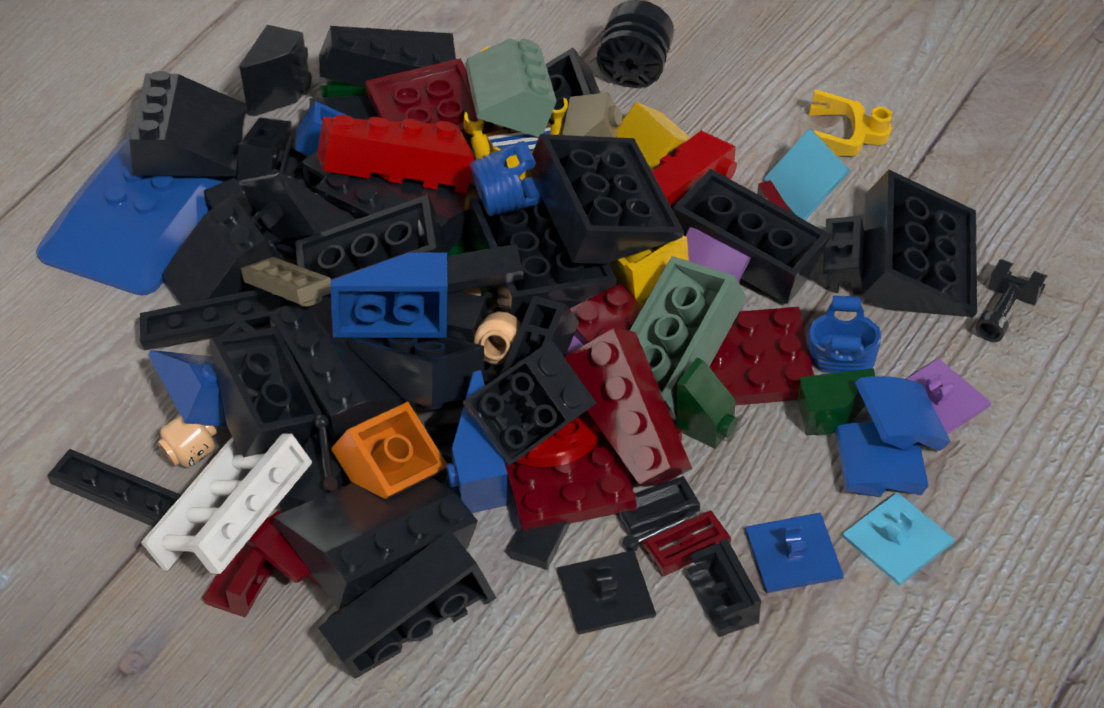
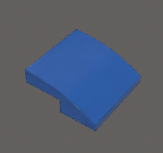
[855,376,951,451]
[835,422,929,497]

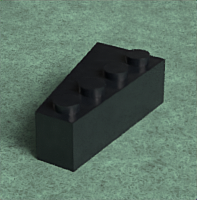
[318,26,456,87]
[318,530,497,679]

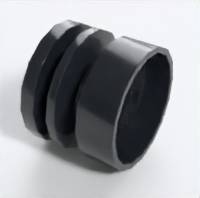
[597,0,674,88]

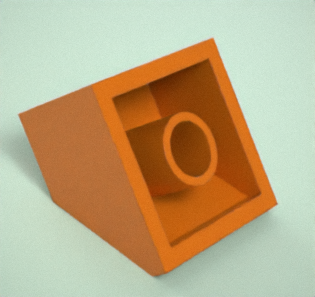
[331,402,447,499]

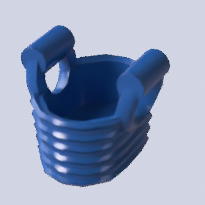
[470,141,542,216]
[808,295,882,373]

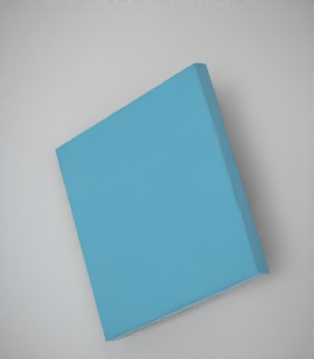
[764,128,850,221]
[842,492,955,586]

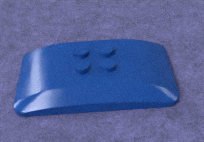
[37,133,237,295]

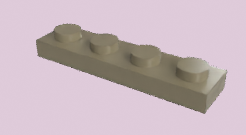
[240,257,331,306]

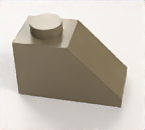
[563,92,622,137]

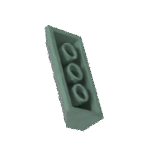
[465,38,557,137]
[630,256,747,421]

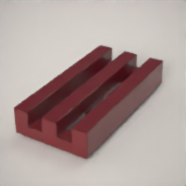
[643,510,731,577]

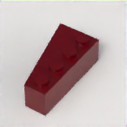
[565,328,692,485]

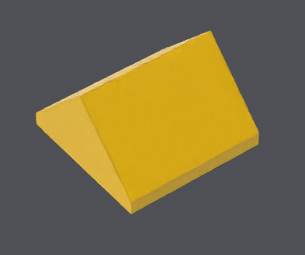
[616,102,690,170]

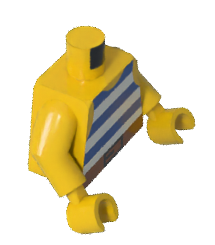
[463,98,568,180]

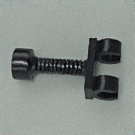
[976,259,1048,342]

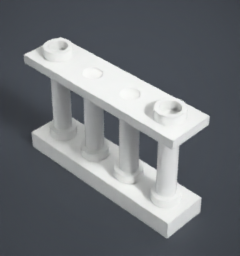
[141,434,312,574]

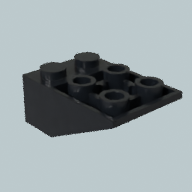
[462,340,597,467]

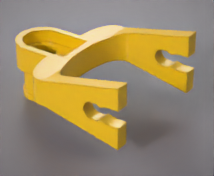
[809,89,892,156]

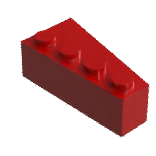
[317,115,474,194]
[651,130,737,210]

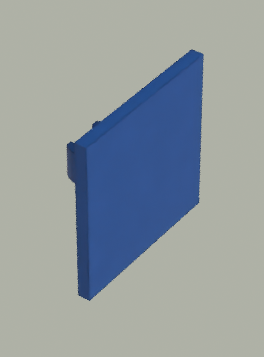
[745,512,844,593]

